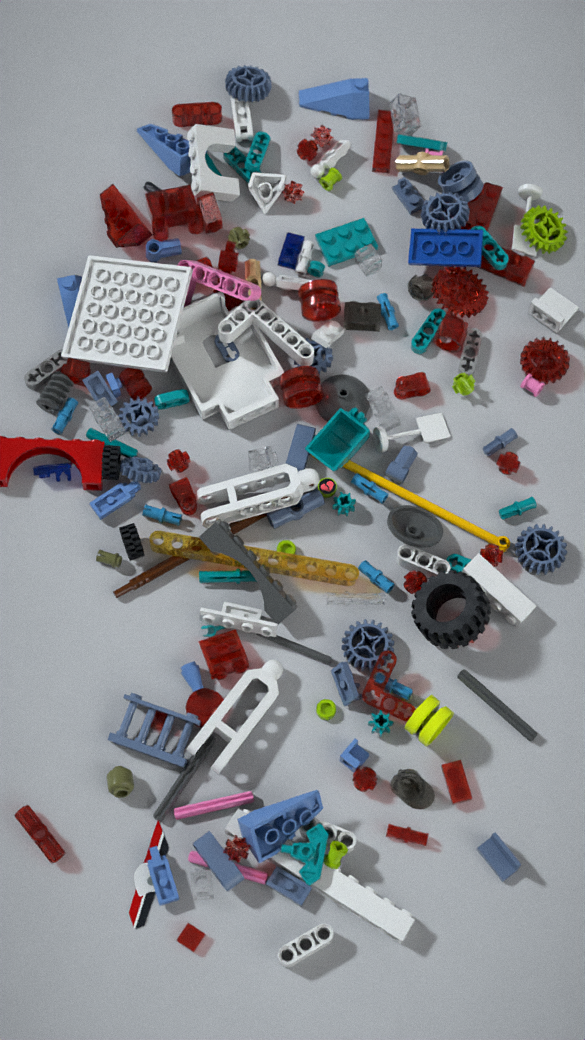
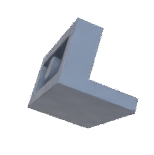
[477,832,521,882]

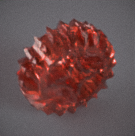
[520,336,570,385]

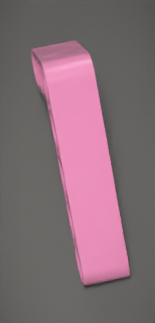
[177,260,261,307]

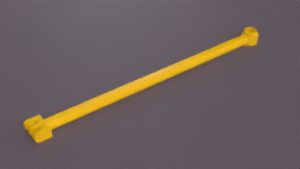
[310,454,510,553]

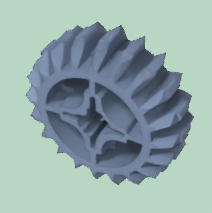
[225,65,272,103]
[421,191,470,234]
[515,524,567,575]
[341,619,395,672]

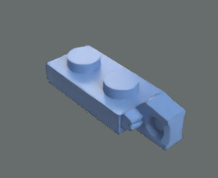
[89,481,141,520]
[147,846,180,906]

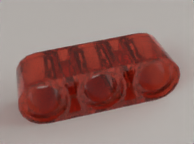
[171,102,222,127]

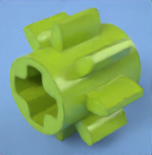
[452,373,476,396]

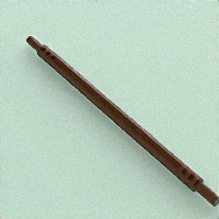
[113,484,314,598]

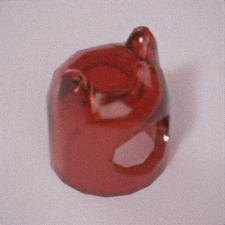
[433,310,468,352]

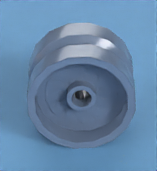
[438,160,484,203]

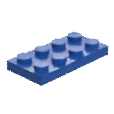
[408,228,484,267]

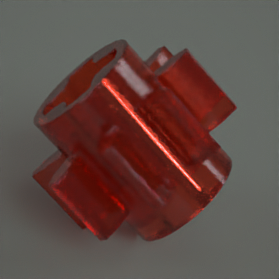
[311,124,334,148]
[296,138,318,162]
[281,180,305,204]
[166,449,191,473]
[496,452,521,475]
[480,544,503,567]
[403,570,427,594]
[352,766,378,792]
[223,835,251,863]

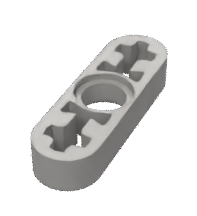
[458,328,483,376]
[24,349,71,389]

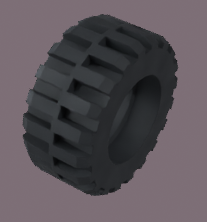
[411,570,491,649]

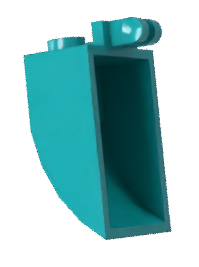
[305,407,370,472]

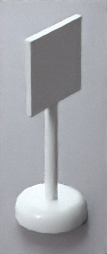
[512,184,543,257]
[373,413,451,453]

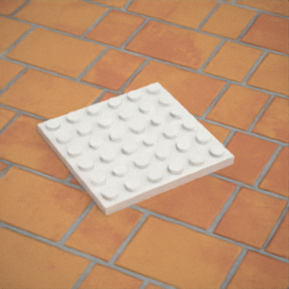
[61,255,193,373]

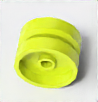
[404,695,454,747]

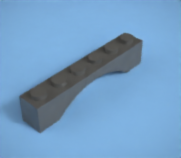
[199,519,297,624]

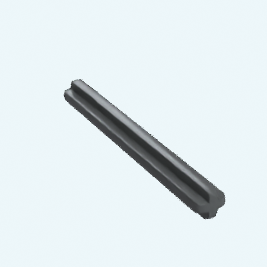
[457,669,537,742]
[153,735,216,822]

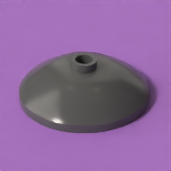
[315,374,371,422]
[387,505,443,548]

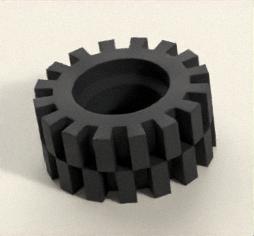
[102,445,121,480]
[119,523,145,561]

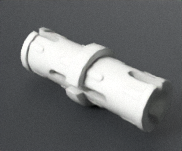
[295,240,315,277]

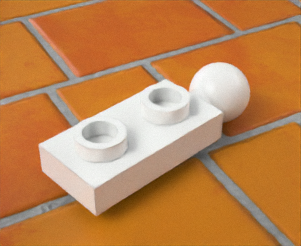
[311,140,352,178]
[262,272,315,294]

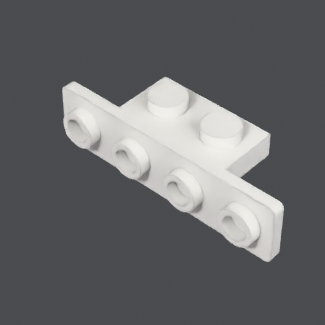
[199,602,278,637]

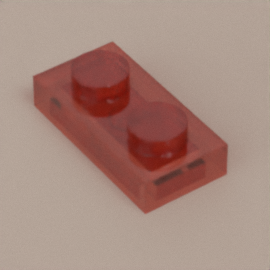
[441,760,472,805]

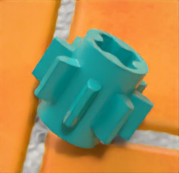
[332,492,356,517]
[368,710,393,737]

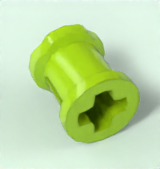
[319,168,342,191]
[323,841,348,869]

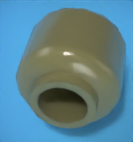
[106,766,134,798]

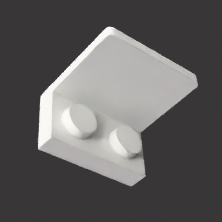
[528,288,579,333]

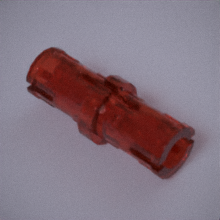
[386,824,429,846]

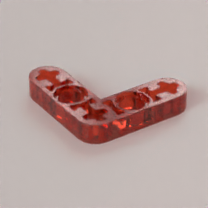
[362,650,416,722]

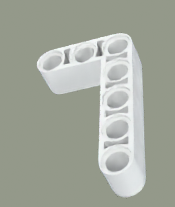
[218,299,314,367]

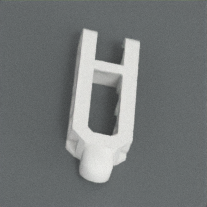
[196,464,320,528]
[186,659,283,775]

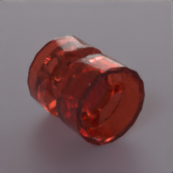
[119,368,152,400]

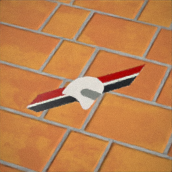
[129,821,169,929]

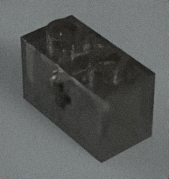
[343,301,381,332]

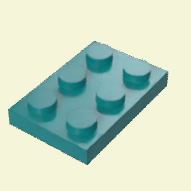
[315,218,378,267]

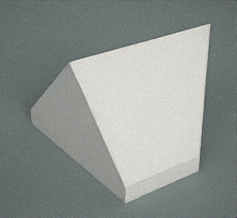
[248,172,287,215]

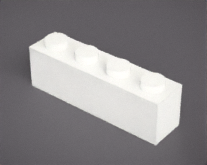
[462,553,536,627]

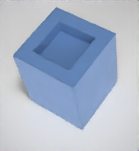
[339,738,369,773]

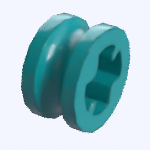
[307,261,325,277]

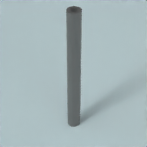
[256,633,332,664]

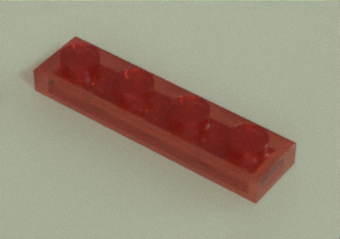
[372,110,395,173]

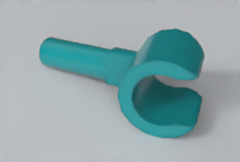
[201,625,225,637]

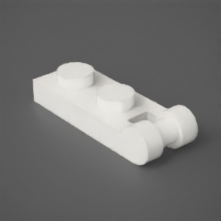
[231,98,254,142]

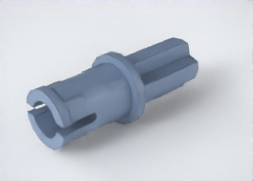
[483,428,518,456]

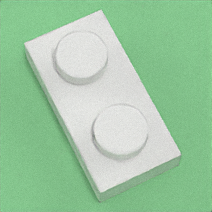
[311,319,346,348]

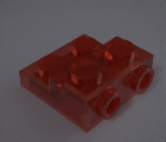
[198,629,249,680]

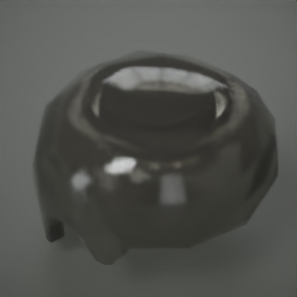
[407,274,437,302]

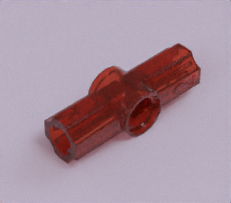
[14,805,66,864]

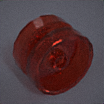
[298,279,341,322]
[279,366,324,409]

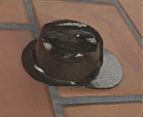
[390,769,435,809]

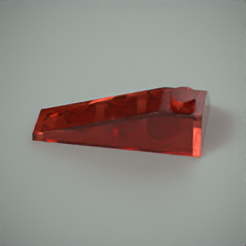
[100,184,153,248]

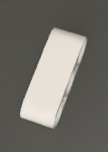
[396,544,451,578]
[299,818,356,853]
[278,924,333,968]

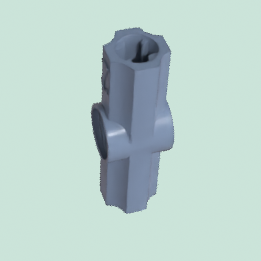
[266,489,325,529]

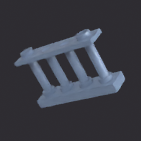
[107,693,202,768]

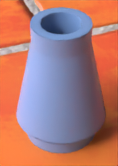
[181,661,204,693]

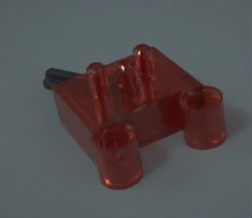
[143,181,204,241]

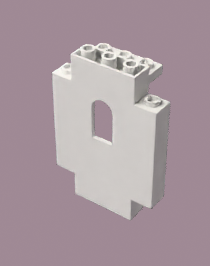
[170,291,285,430]

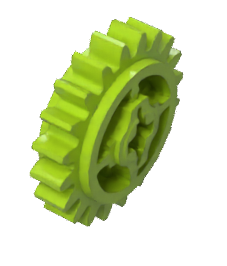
[520,205,568,254]

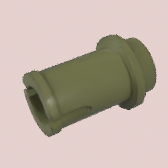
[96,550,122,568]

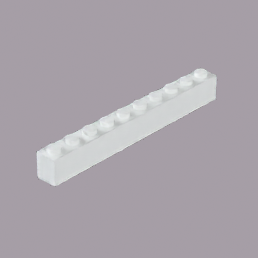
[225,808,415,945]

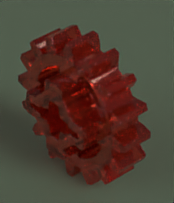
[218,241,239,275]

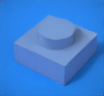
[105,373,123,398]

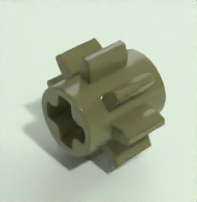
[228,227,250,249]

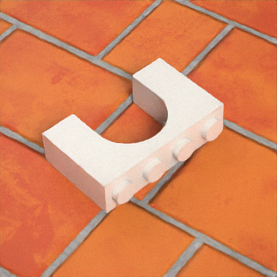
[187,124,240,202]

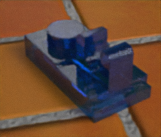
[278,232,305,270]
[33,462,73,482]

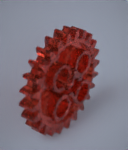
[431,266,489,318]

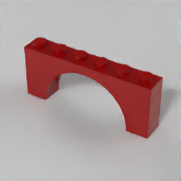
[0,436,105,491]

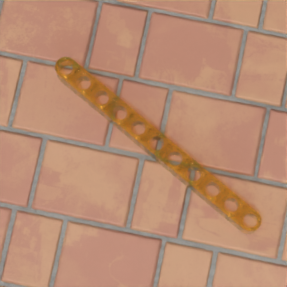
[149,531,359,586]

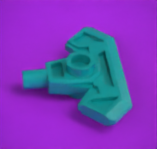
[281,824,328,886]

